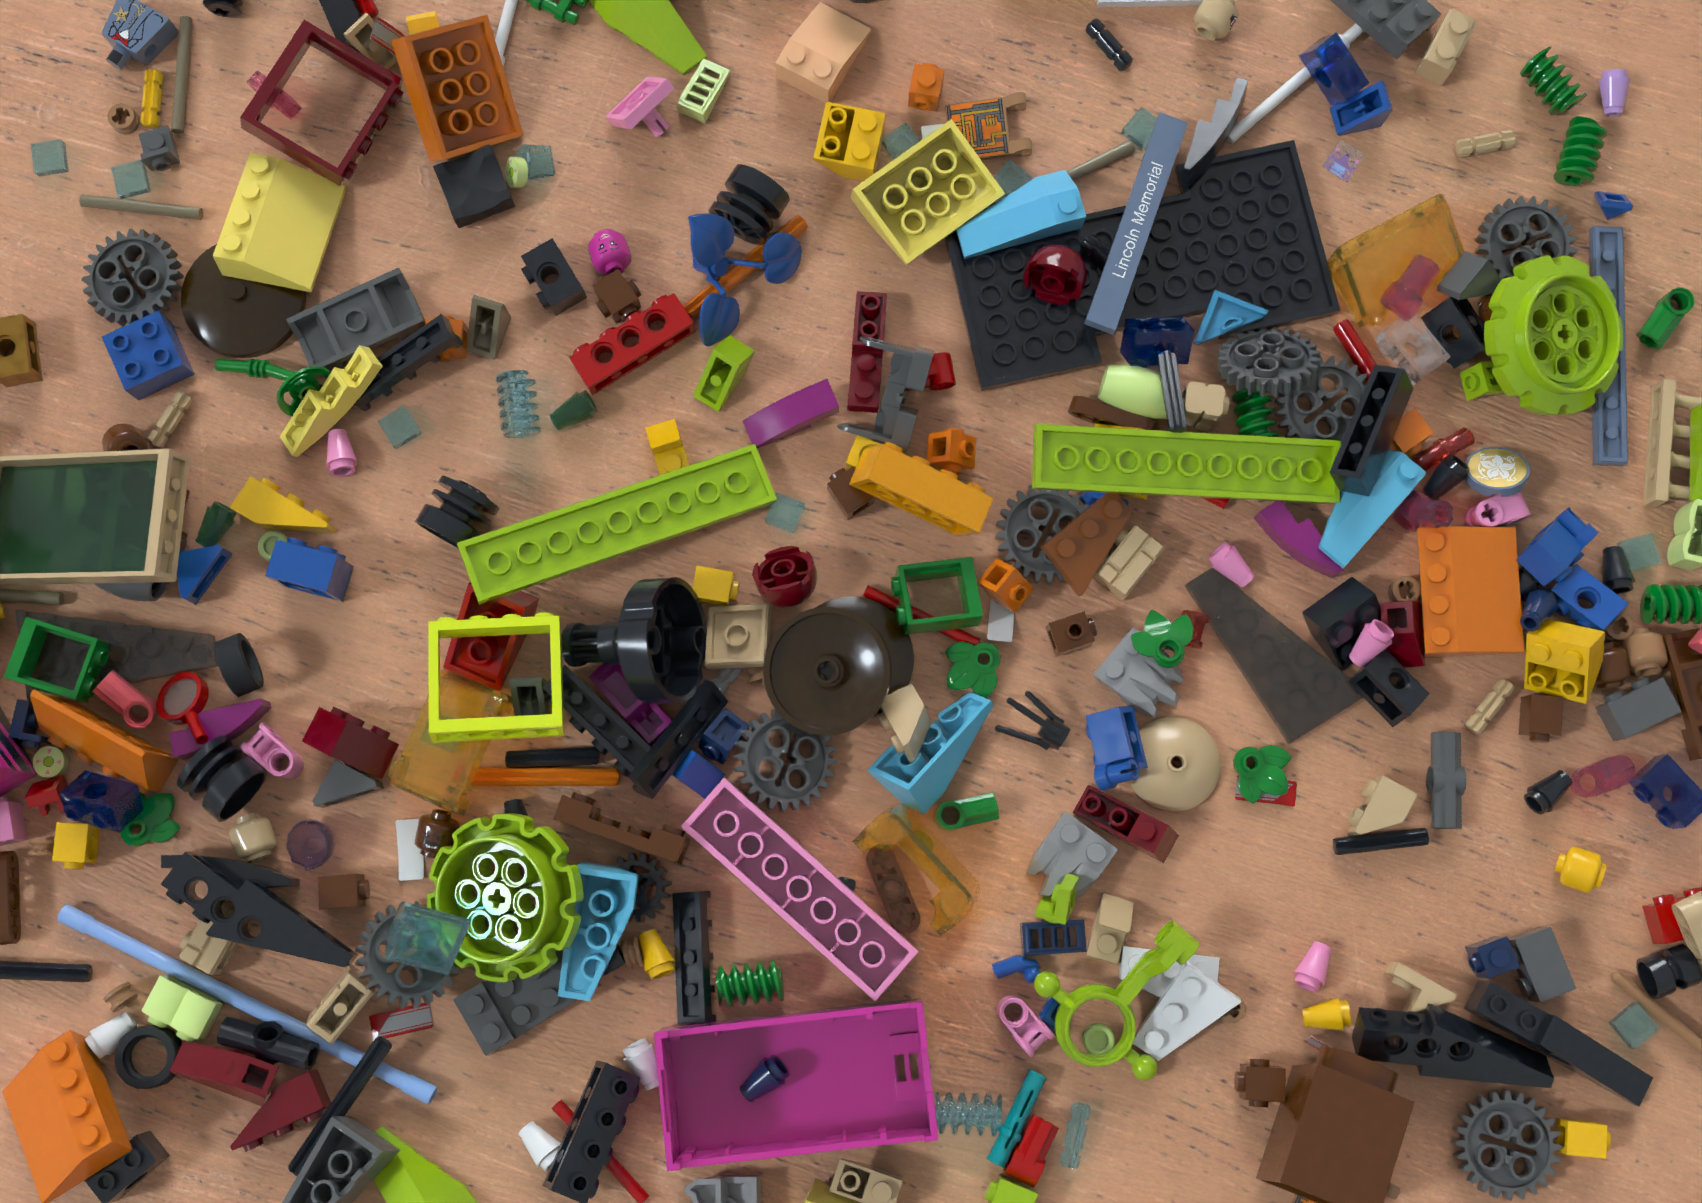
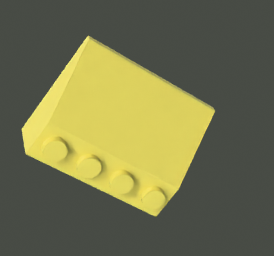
[850,119,1005,265]
[213,153,346,292]

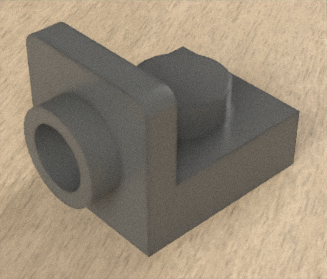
[139,125,180,171]

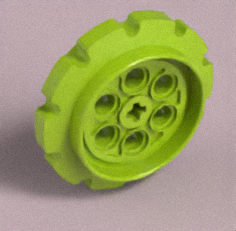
[1484,255,1623,416]
[427,813,584,982]

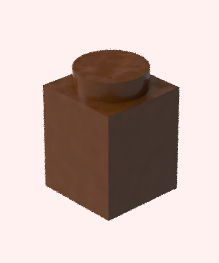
[1256,1046,1414,1203]

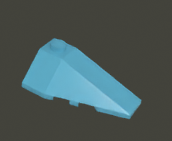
[956,170,1086,259]
[1318,450,1427,569]
[868,692,993,815]
[558,861,639,1001]

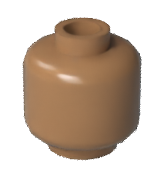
[1621,628,1668,677]

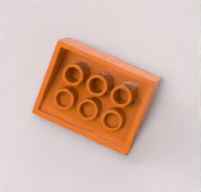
[391,15,524,161]
[1417,526,1524,658]
[30,689,179,794]
[3,1030,133,1203]

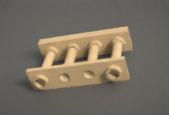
[1643,379,1702,508]

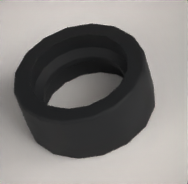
[214,633,264,697]
[114,1025,182,1089]

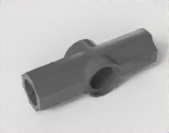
[1426,731,1466,829]

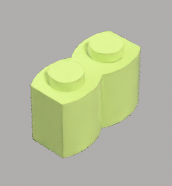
[1667,499,1702,571]
[142,975,224,1042]

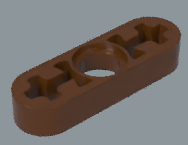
[1068,396,1158,430]
[866,845,920,934]
[0,850,21,945]

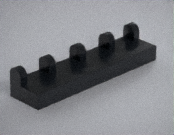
[354,314,463,411]
[628,679,728,799]
[672,891,716,1024]

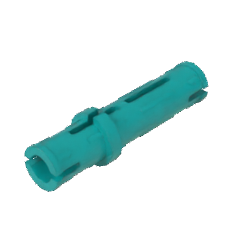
[986,1069,1047,1168]

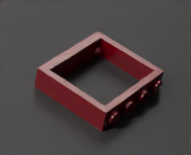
[240,20,404,186]

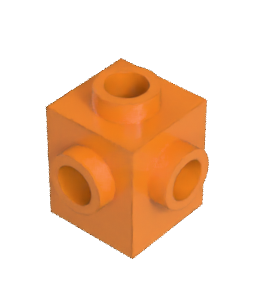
[927,428,976,475]

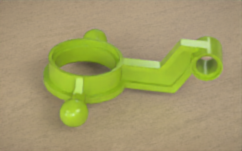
[1034,920,1199,1081]

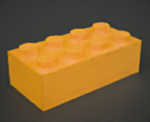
[849,442,993,536]

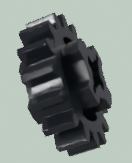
[617,852,672,923]

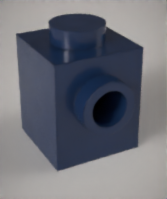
[1465,936,1520,979]

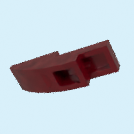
[847,291,887,413]

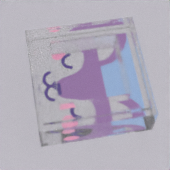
[1322,139,1366,182]

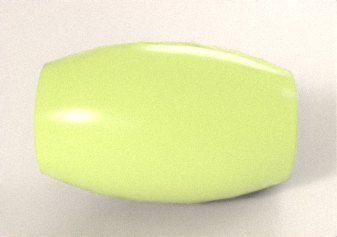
[1098,364,1167,420]

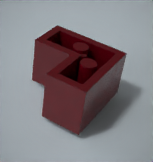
[302,706,399,779]

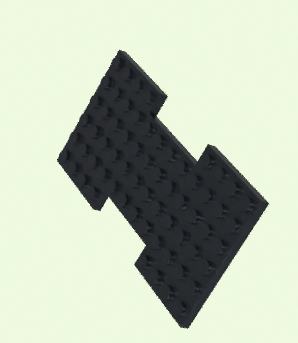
[945,140,1340,391]

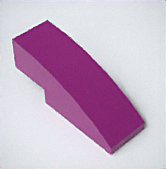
[743,379,839,449]
[1254,501,1344,578]
[588,663,672,746]
[169,698,271,760]

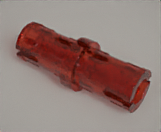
[1411,427,1475,471]

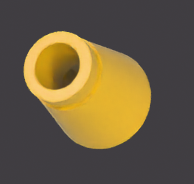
[638,929,675,980]
[1302,998,1351,1030]

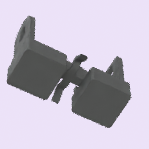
[837,336,935,452]

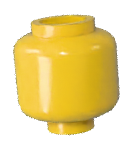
[1554,846,1607,893]

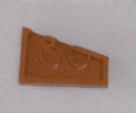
[1040,493,1132,596]

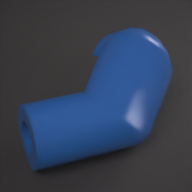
[992,955,1041,983]

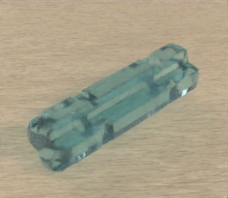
[1060,1102,1091,1169]

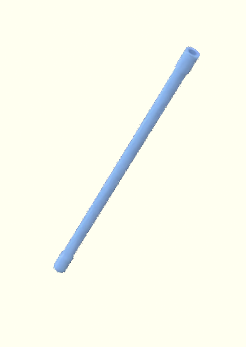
[57,904,438,1105]

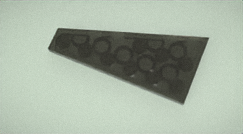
[1185,568,1363,744]
[15,609,218,702]

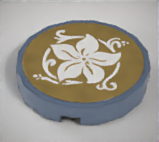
[1465,447,1530,497]

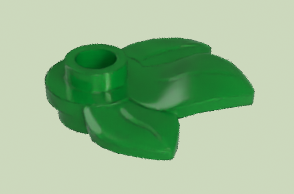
[1131,610,1193,668]
[945,641,1001,698]
[1233,745,1291,804]
[120,790,181,847]

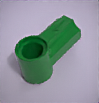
[1636,287,1694,350]
[933,792,999,831]

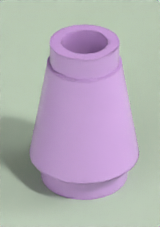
[1598,69,1630,117]

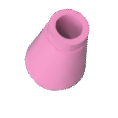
[326,429,358,477]
[1208,542,1255,588]
[1349,619,1394,667]
[1294,941,1332,993]

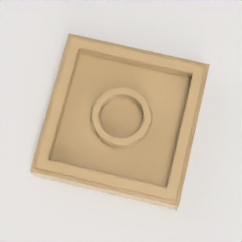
[705,603,772,669]

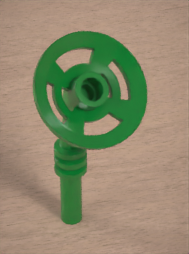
[215,359,331,416]

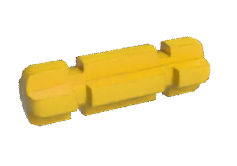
[141,69,163,128]

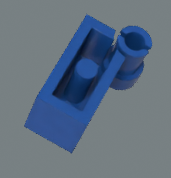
[1516,507,1599,586]
[1086,706,1148,790]

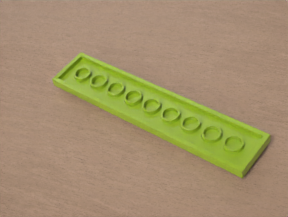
[1032,424,1341,504]
[457,444,777,604]

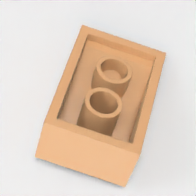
[775,2,872,103]

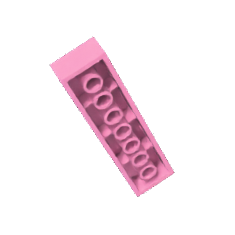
[681,778,919,1001]

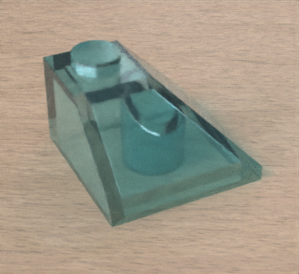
[384,902,471,975]

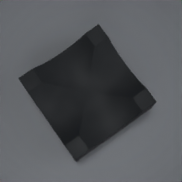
[433,144,515,228]

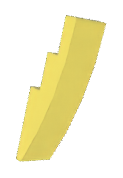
[280,345,382,457]

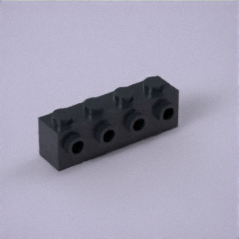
[1329,365,1414,496]
[542,665,651,778]
[542,1060,640,1203]

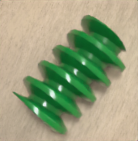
[1520,47,1587,115]
[1553,116,1607,186]
[1232,388,1278,437]
[1640,584,1702,624]
[716,960,784,1008]

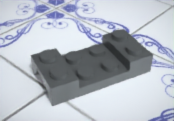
[1330,0,1441,60]
[286,267,426,379]
[453,950,601,1056]

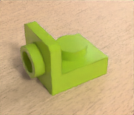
[1460,361,1505,401]
[1035,873,1079,925]

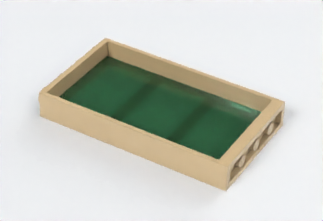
[0,449,190,585]

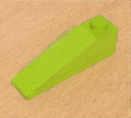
[589,0,708,75]
[374,1126,478,1203]

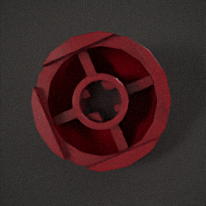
[1023,244,1087,305]
[752,546,817,608]

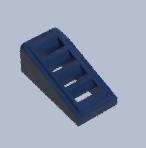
[1020,919,1087,956]

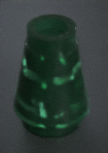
[549,390,598,430]
[195,501,237,547]

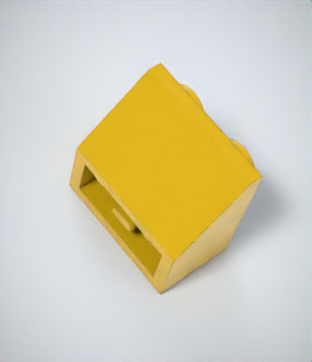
[813,101,885,181]
[1524,619,1605,704]

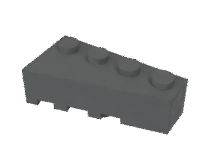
[282,1116,400,1203]

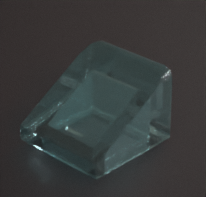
[515,144,555,180]

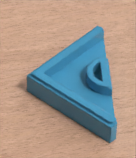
[1193,290,1269,346]

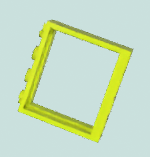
[428,612,564,743]

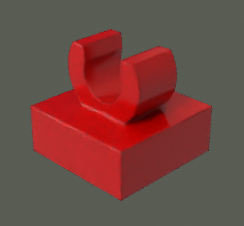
[24,775,68,816]

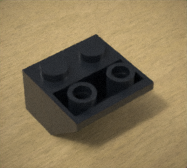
[1302,577,1381,672]

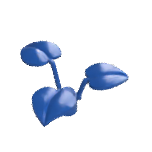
[688,213,802,346]

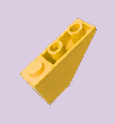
[230,476,337,534]

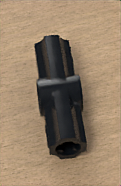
[217,1017,320,1070]

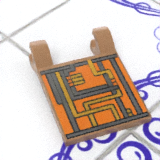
[945,92,1032,160]

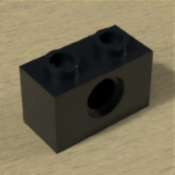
[521,238,587,316]
[1421,297,1486,369]
[1348,649,1430,727]
[84,1131,170,1203]

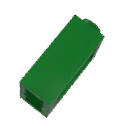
[891,557,983,635]
[3,617,110,703]

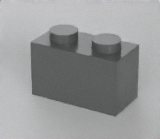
[1595,676,1682,742]
[1508,926,1576,1002]

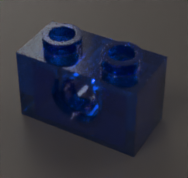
[1299,32,1370,105]
[1120,317,1195,368]
[1628,754,1702,829]
[59,770,144,833]

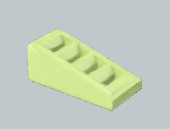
[677,58,731,124]

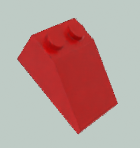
[443,582,539,692]

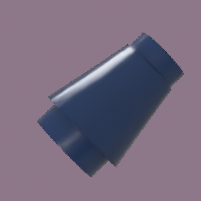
[1520,589,1558,631]
[740,1055,789,1102]

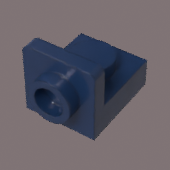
[8,699,52,749]
[698,708,750,765]

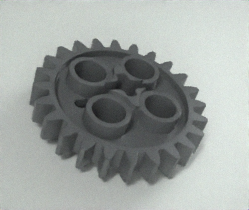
[1475,196,1578,280]
[82,228,184,327]
[1217,327,1321,397]
[1274,356,1367,444]
[995,485,1089,585]
[733,709,837,811]
[355,901,460,1009]
[1451,1089,1563,1201]

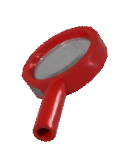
[156,671,209,744]

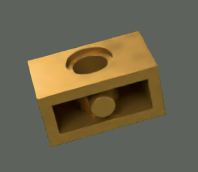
[0,314,43,387]

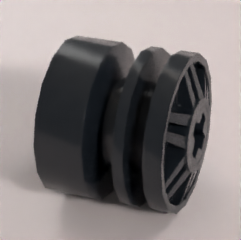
[708,164,790,245]
[415,475,500,548]
[177,736,267,822]

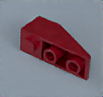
[1073,785,1179,863]
[169,1041,279,1106]
[230,1069,331,1152]

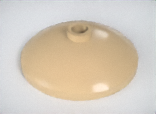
[1129,717,1221,812]

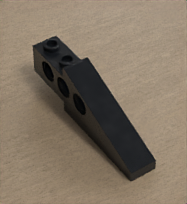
[161,851,359,967]
[1464,980,1653,1107]
[1352,1003,1554,1088]

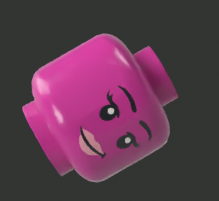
[588,229,631,275]

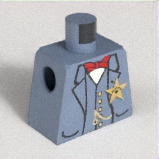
[102,0,179,70]

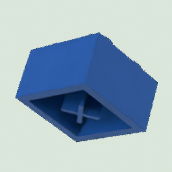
[102,310,195,400]
[265,537,354,602]

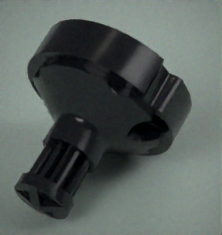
[561,577,707,704]

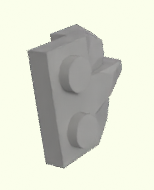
[1093,627,1185,719]
[1026,811,1118,899]
[684,1175,761,1203]

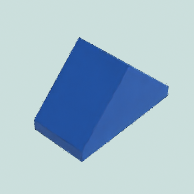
[1330,81,1393,136]
[177,545,233,605]
[672,749,725,799]

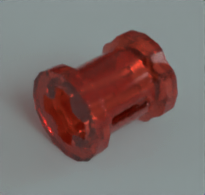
[1181,610,1210,649]

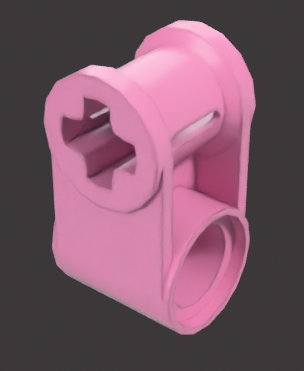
[1464,491,1531,527]
[240,722,304,780]
[996,995,1055,1058]

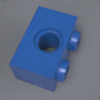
[1551,564,1628,632]

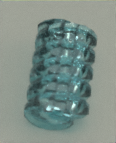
[495,370,541,438]
[935,1092,1002,1136]

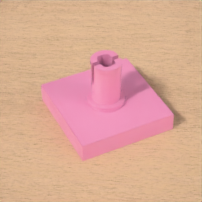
[605,76,674,137]

